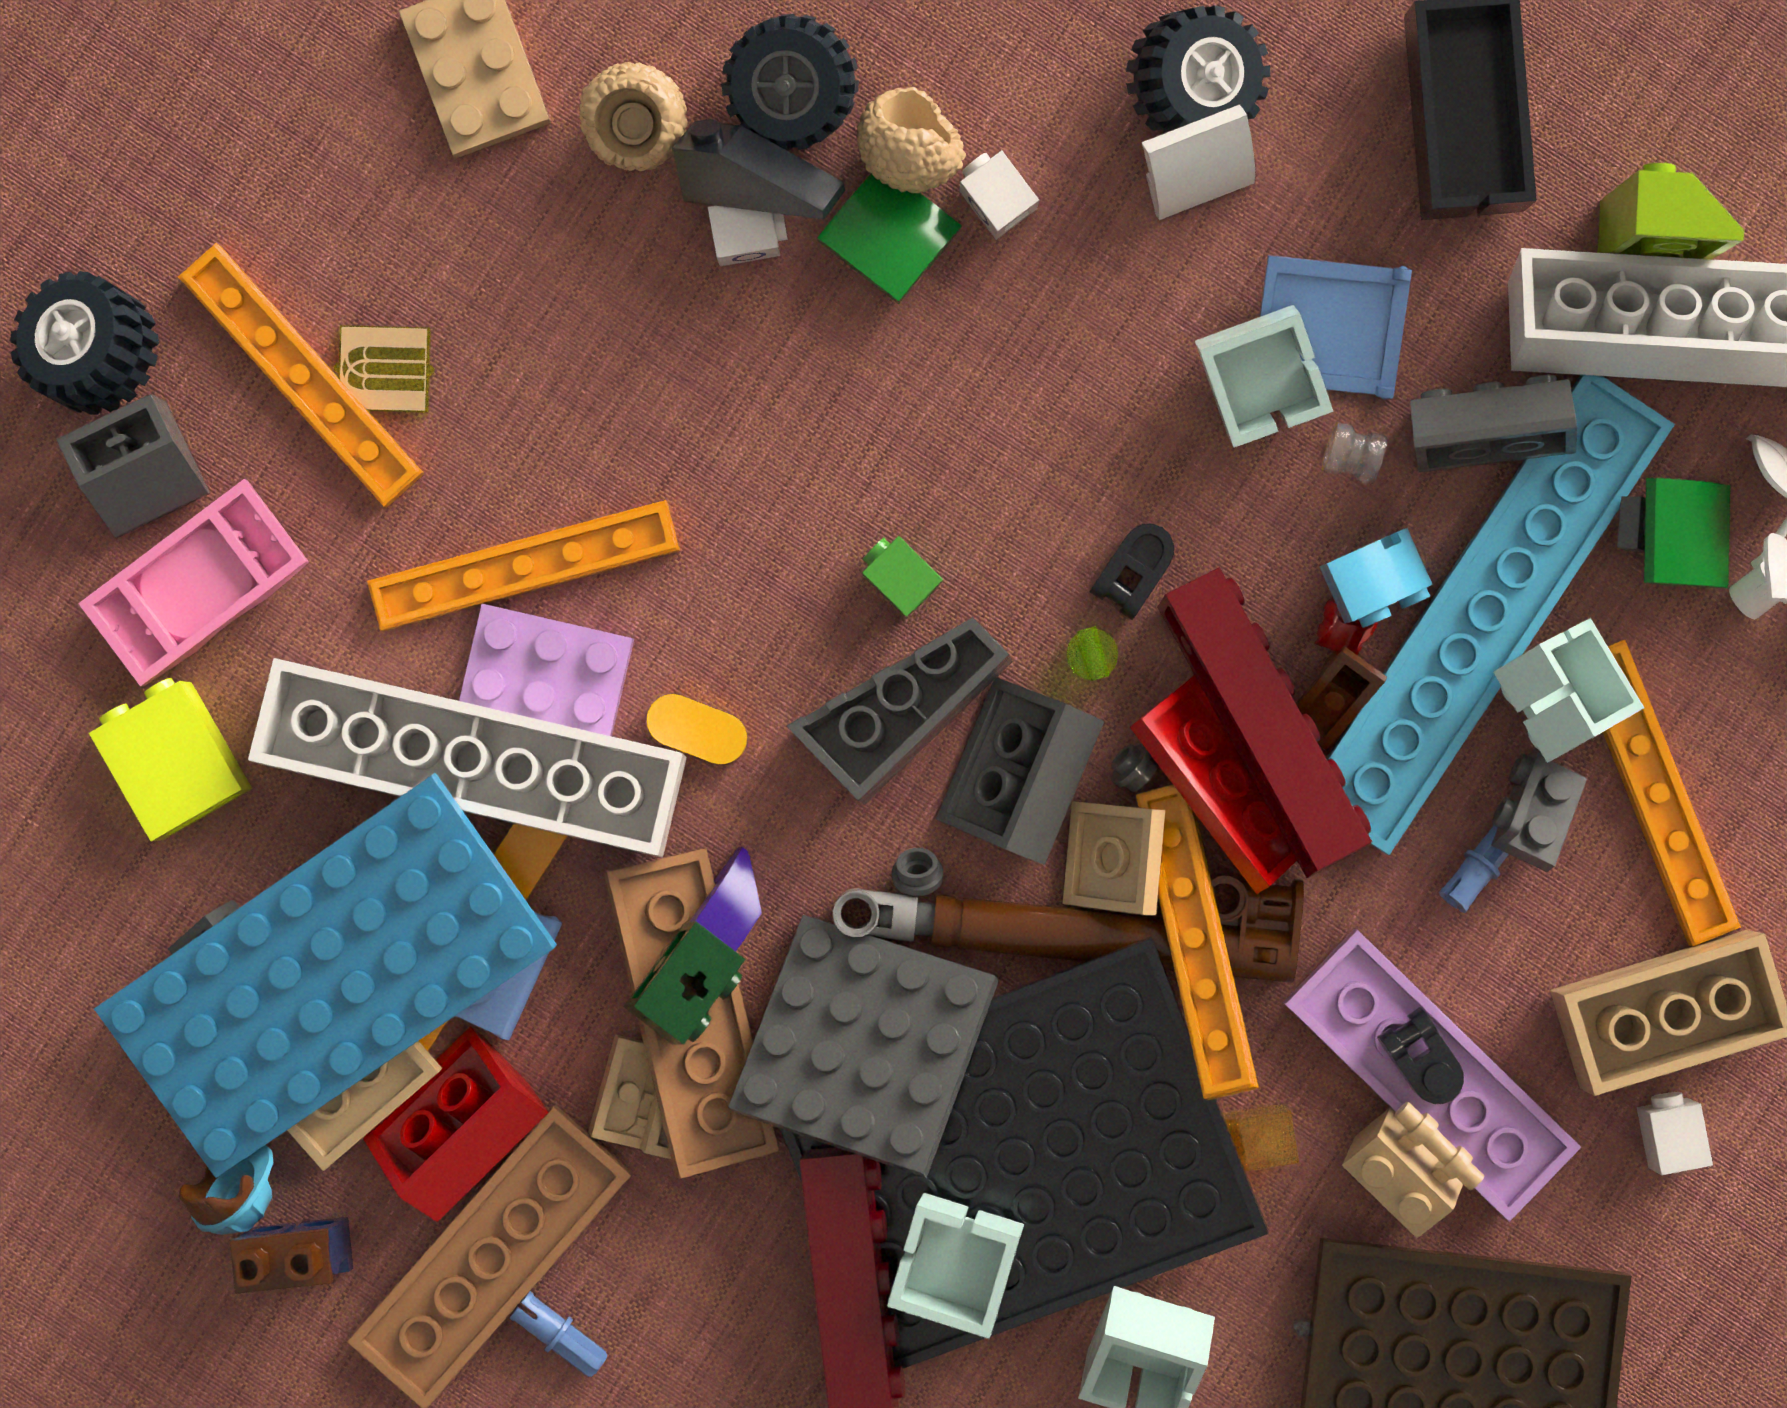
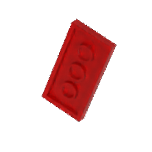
[1130,675,1297,894]

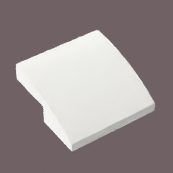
[1142,104,1255,220]

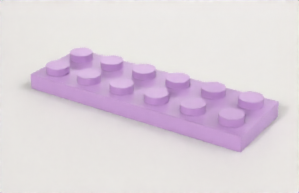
[1283,929,1581,1222]

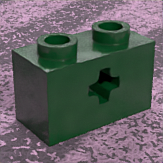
[623,921,746,1045]

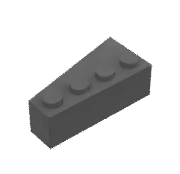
[787,617,1013,805]

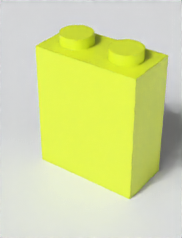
[89,678,252,842]

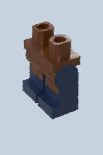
[230,1217,353,1294]

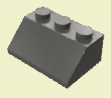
[1410,375,1577,473]
[936,678,1104,865]

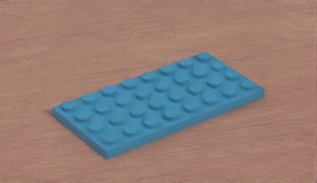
[94,772,557,1178]

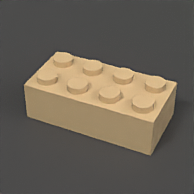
[1550,930,1787,1096]

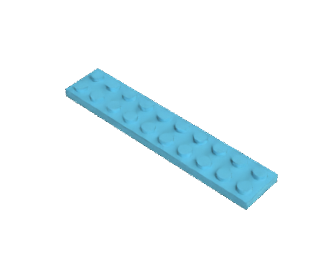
[1326,375,1675,855]

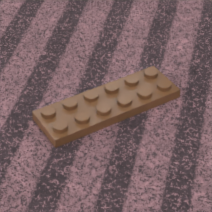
[603,848,779,1179]
[347,1104,633,1408]

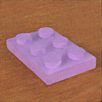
[459,604,634,736]

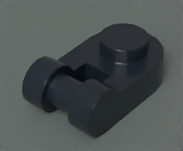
[1089,524,1174,620]
[1377,1007,1464,1104]

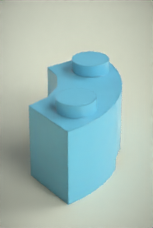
[1320,528,1432,628]

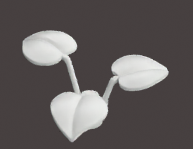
[1729,434,1787,620]

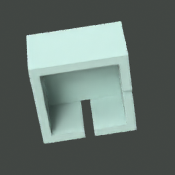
[1195,305,1333,448]
[1493,618,1644,763]
[887,1193,1024,1339]
[1078,1286,1215,1408]

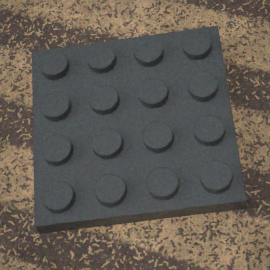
[728,915,998,1178]

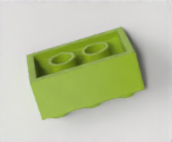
[1598,163,1744,260]

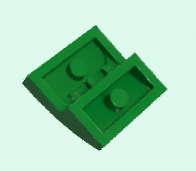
[817,173,962,304]
[1644,478,1731,588]

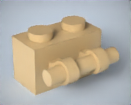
[1342,1102,1484,1238]

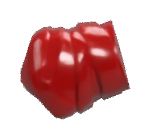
[1314,597,1378,656]

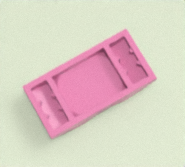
[78,479,309,687]

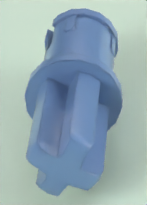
[1439,825,1509,913]
[509,1291,608,1377]

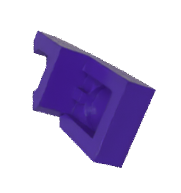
[689,847,762,951]

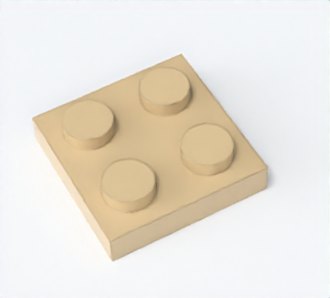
[1063,801,1165,915]

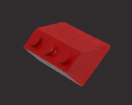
[363,1026,549,1222]

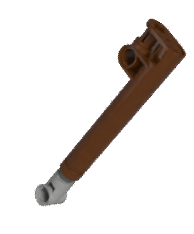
[833,873,1304,983]

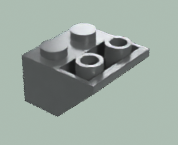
[56,394,210,538]

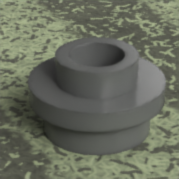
[1111,743,1158,792]
[892,848,944,896]

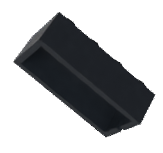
[1404,0,1537,220]

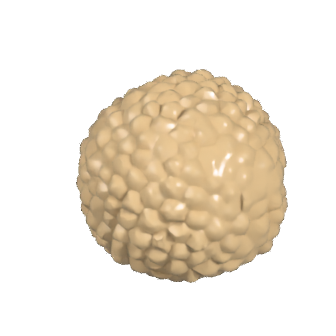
[580,62,688,171]
[857,87,966,193]

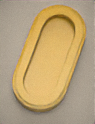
[647,694,747,764]

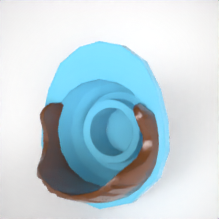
[179,1145,273,1235]

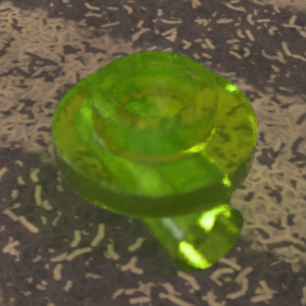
[1066,626,1118,681]

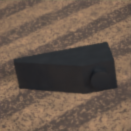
[672,119,845,220]

